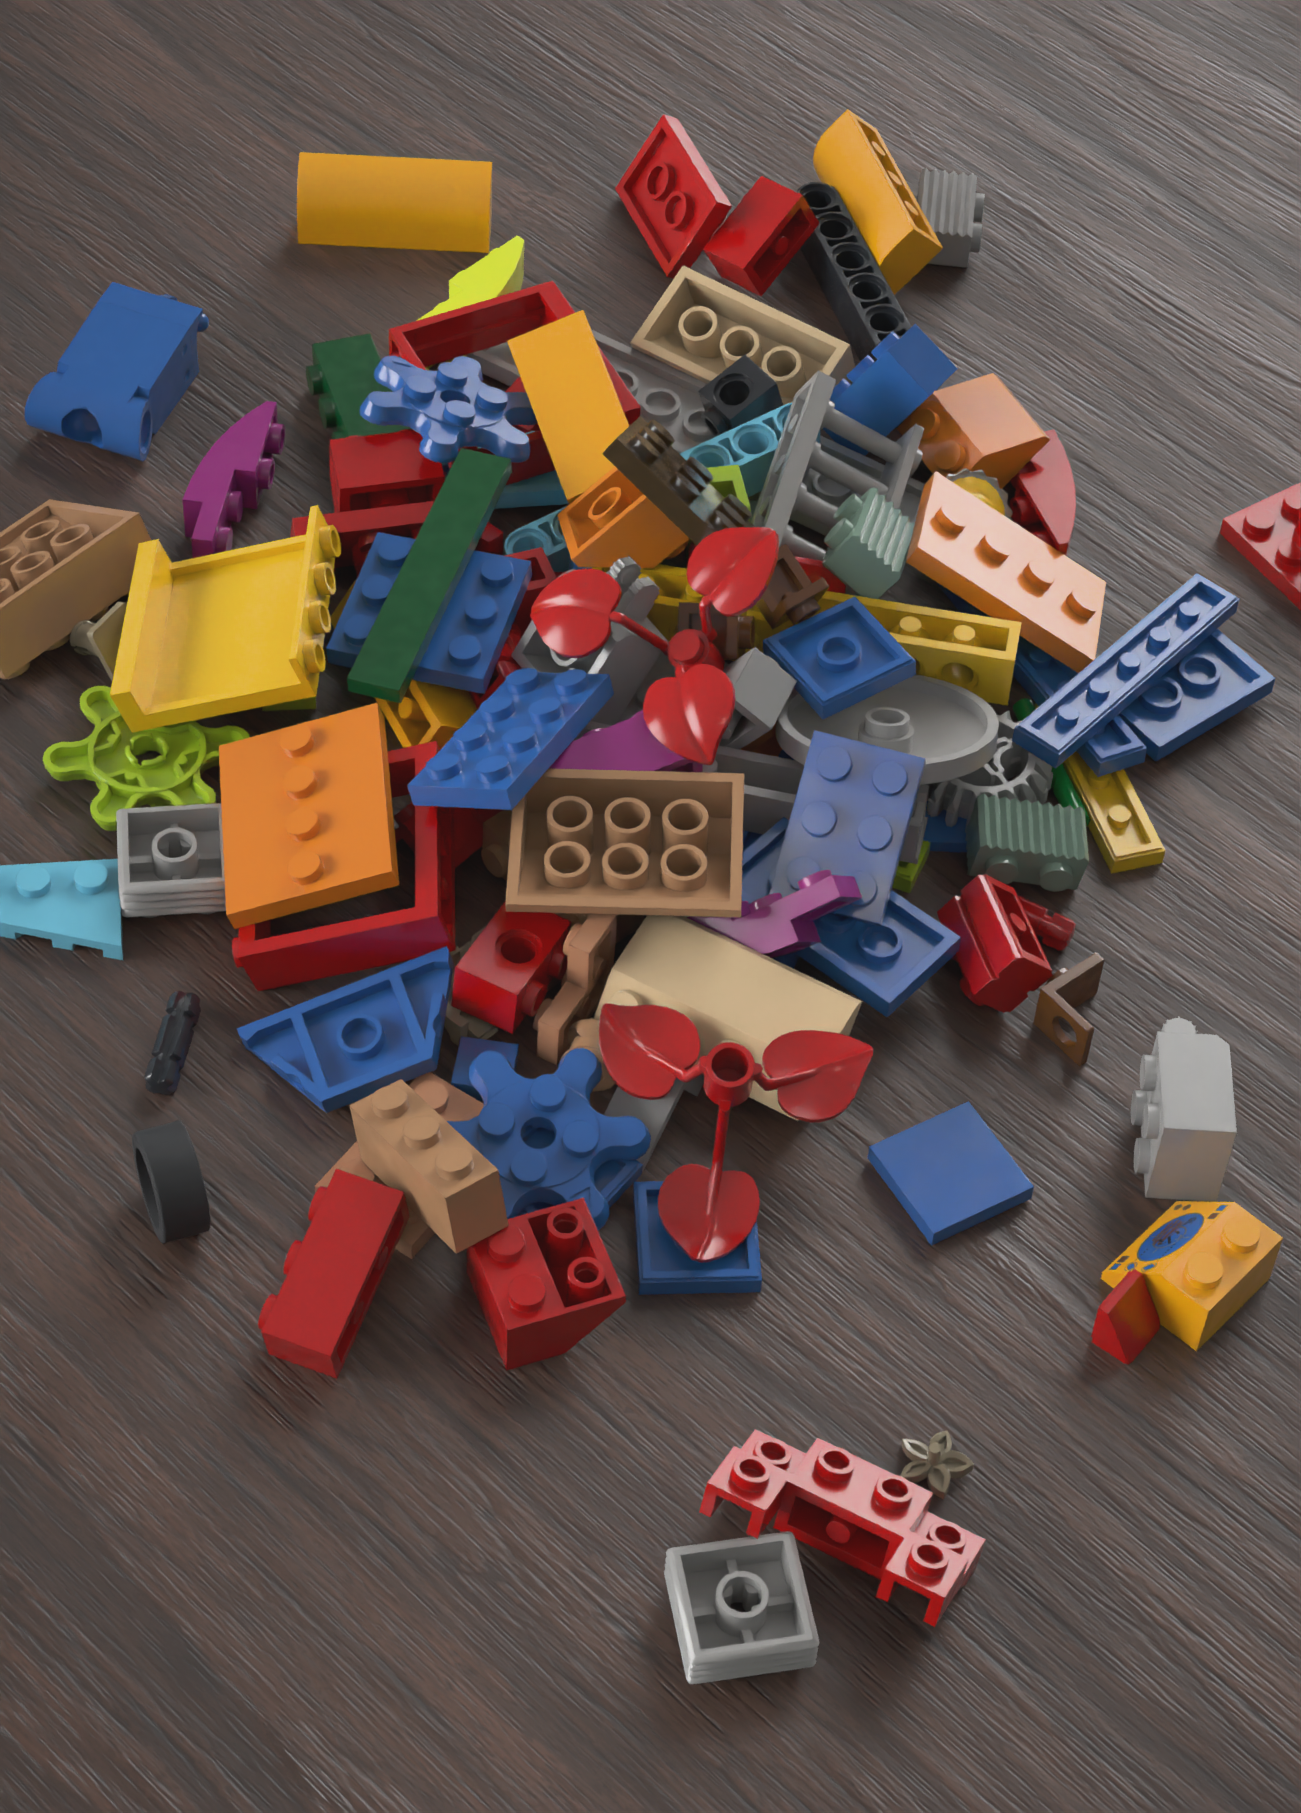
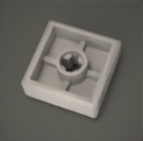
[116,803,226,918]
[664,1531,819,1684]

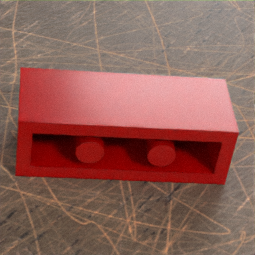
[258,1169,410,1379]

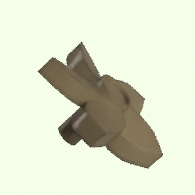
[901,1430,974,1499]

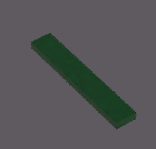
[347,448,512,703]

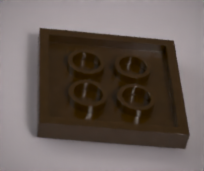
[602,416,755,545]

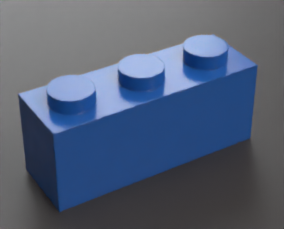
[823,323,958,456]

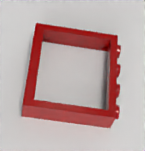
[389,281,641,486]
[232,741,456,991]

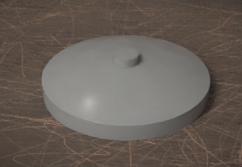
[775,675,999,785]

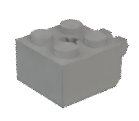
[511,556,668,725]
[1131,1016,1237,1202]

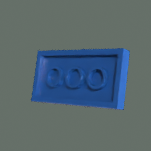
[407,668,614,810]
[742,817,961,1017]

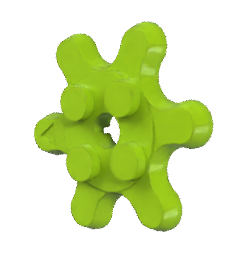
[43,686,250,831]

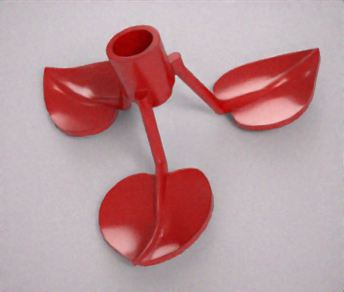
[530,527,779,765]
[599,1003,873,1263]

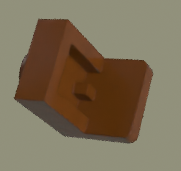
[756,544,829,630]
[678,602,755,660]

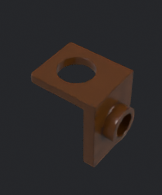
[1033,952,1105,1066]

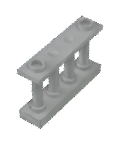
[751,370,924,596]

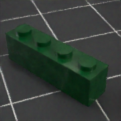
[306,333,410,439]

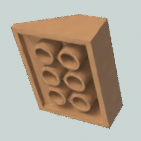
[0,499,152,679]
[505,769,744,917]

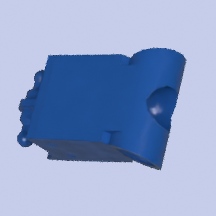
[25,282,209,461]

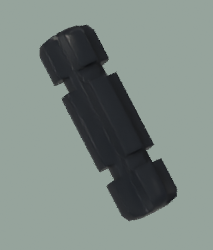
[144,991,201,1096]

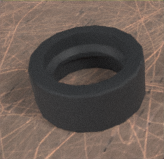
[132,1120,211,1244]

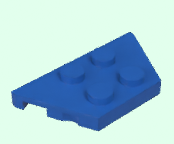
[237,946,454,1113]

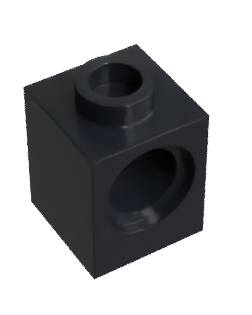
[698,355,783,436]

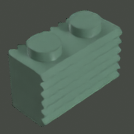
[821,488,915,599]
[965,794,1089,892]

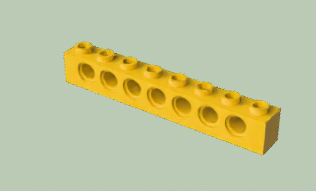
[592,564,1022,706]

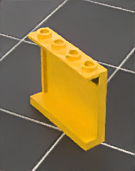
[110,505,341,733]

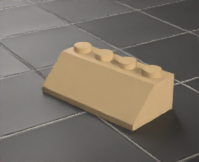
[630,266,855,405]
[594,915,862,1121]

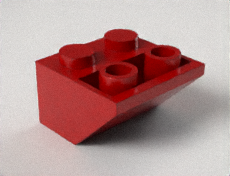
[467,1198,626,1371]

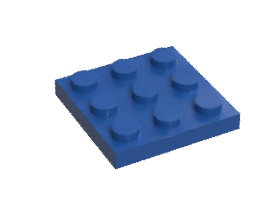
[326,532,532,694]

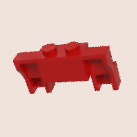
[699,1429,986,1627]

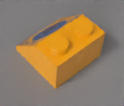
[1101,1201,1283,1351]

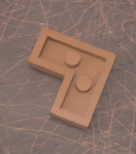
[533,914,617,1065]

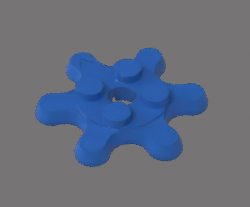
[359,356,538,463]
[447,1048,651,1230]

